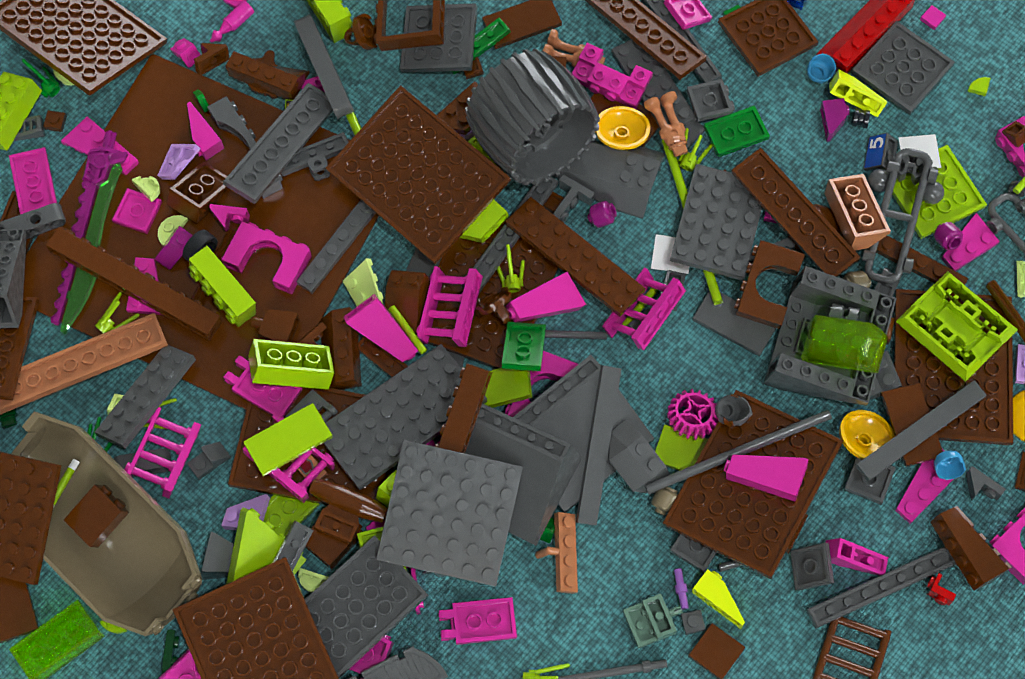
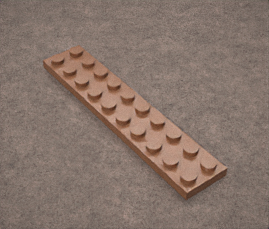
[0,313,168,415]

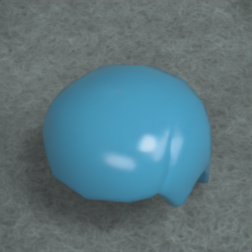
[806,53,836,84]
[934,450,966,480]

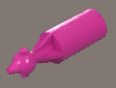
[210,1,254,43]

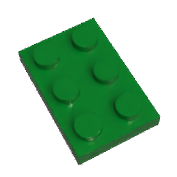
[704,105,770,158]
[502,322,546,371]

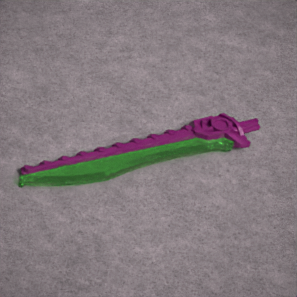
[51,130,128,334]

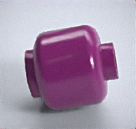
[588,201,617,228]
[934,222,963,250]

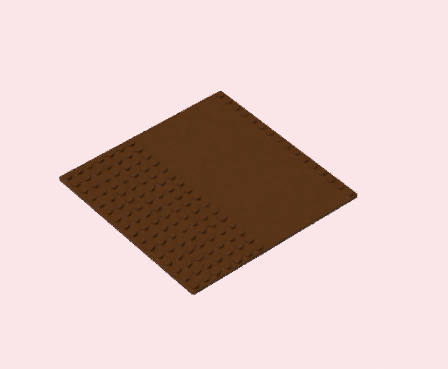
[23,54,379,410]

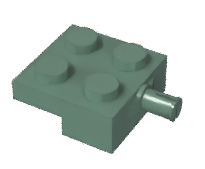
[623,593,683,649]

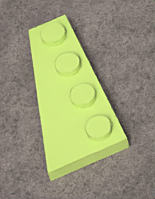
[343,258,384,306]

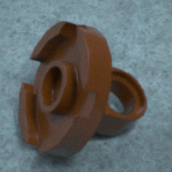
[344,14,377,50]
[476,287,512,325]

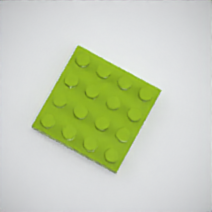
[892,145,987,239]

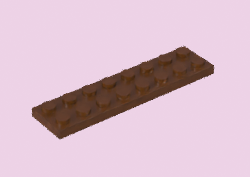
[585,0,707,80]
[732,147,860,277]
[505,197,645,317]

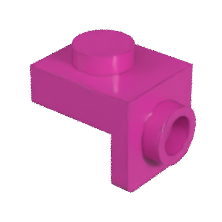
[170,38,201,68]

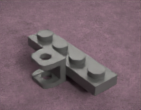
[281,132,349,181]

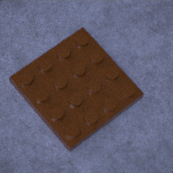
[718,0,819,77]

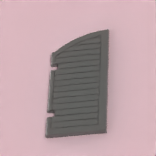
[349,646,448,679]

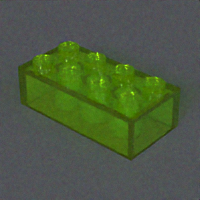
[9,600,105,679]

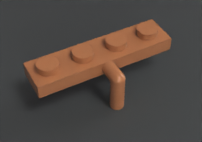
[535,512,578,594]

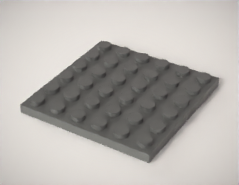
[376,440,523,586]

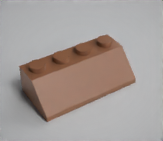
[824,174,891,250]

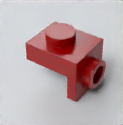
[927,573,957,606]

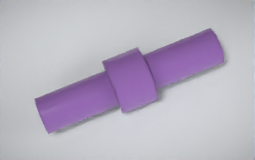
[674,568,689,610]

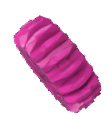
[667,389,719,440]

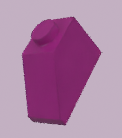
[820,98,849,142]
[154,226,193,270]

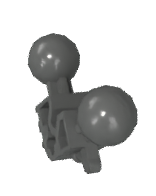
[867,155,944,205]

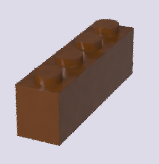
[226,51,310,100]
[930,506,1012,591]

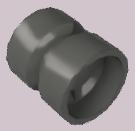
[827,303,861,333]

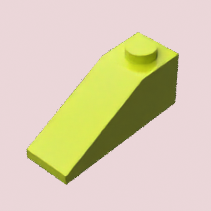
[829,69,887,117]
[692,569,745,629]

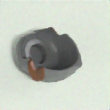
[715,394,753,427]

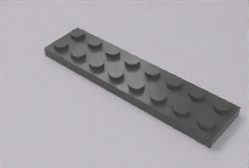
[223,83,333,204]

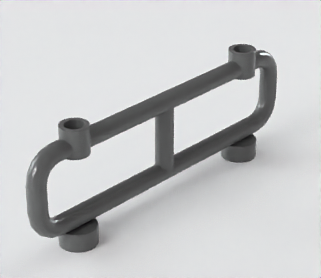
[862,148,939,284]
[986,193,1025,254]

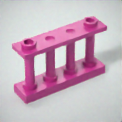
[417,266,483,347]
[602,268,686,350]
[124,407,201,499]
[243,414,335,503]

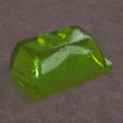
[801,315,888,373]

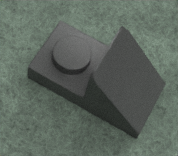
[187,441,231,480]
[966,466,1006,500]

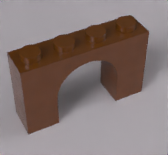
[734,240,805,329]

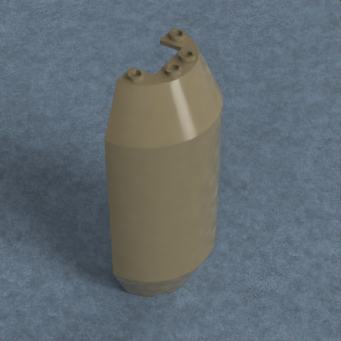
[11,411,202,636]

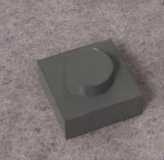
[681,610,706,635]

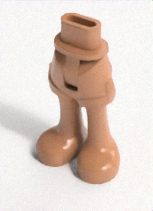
[543,29,606,67]
[644,91,688,157]

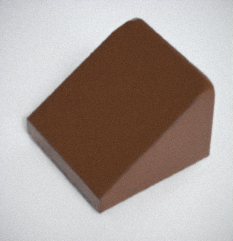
[1002,121,1025,148]

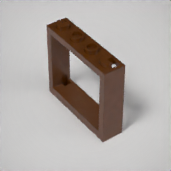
[374,0,445,51]

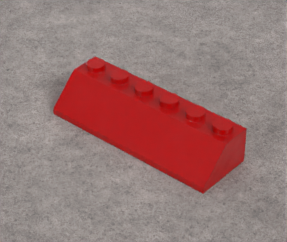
[816,0,915,74]

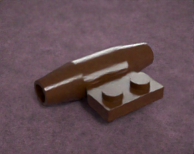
[309,478,388,544]

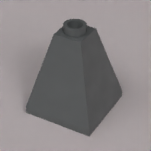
[201,532,234,580]

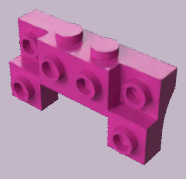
[572,43,653,109]

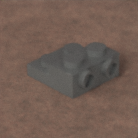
[686,79,735,122]
[869,351,903,401]

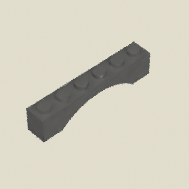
[207,96,283,199]

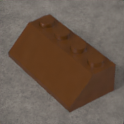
[320,307,362,390]

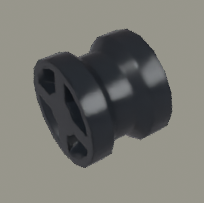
[852,108,870,129]

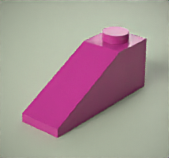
[187,102,224,161]
[826,538,888,576]

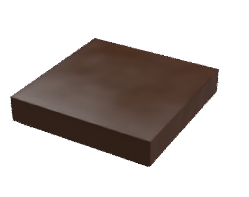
[688,623,745,679]

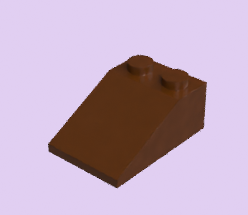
[167,161,228,224]
[385,270,430,334]

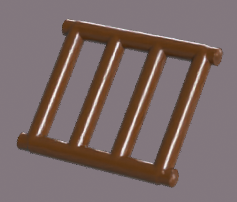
[813,617,892,679]

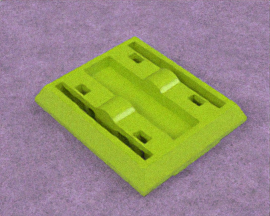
[896,271,1018,382]

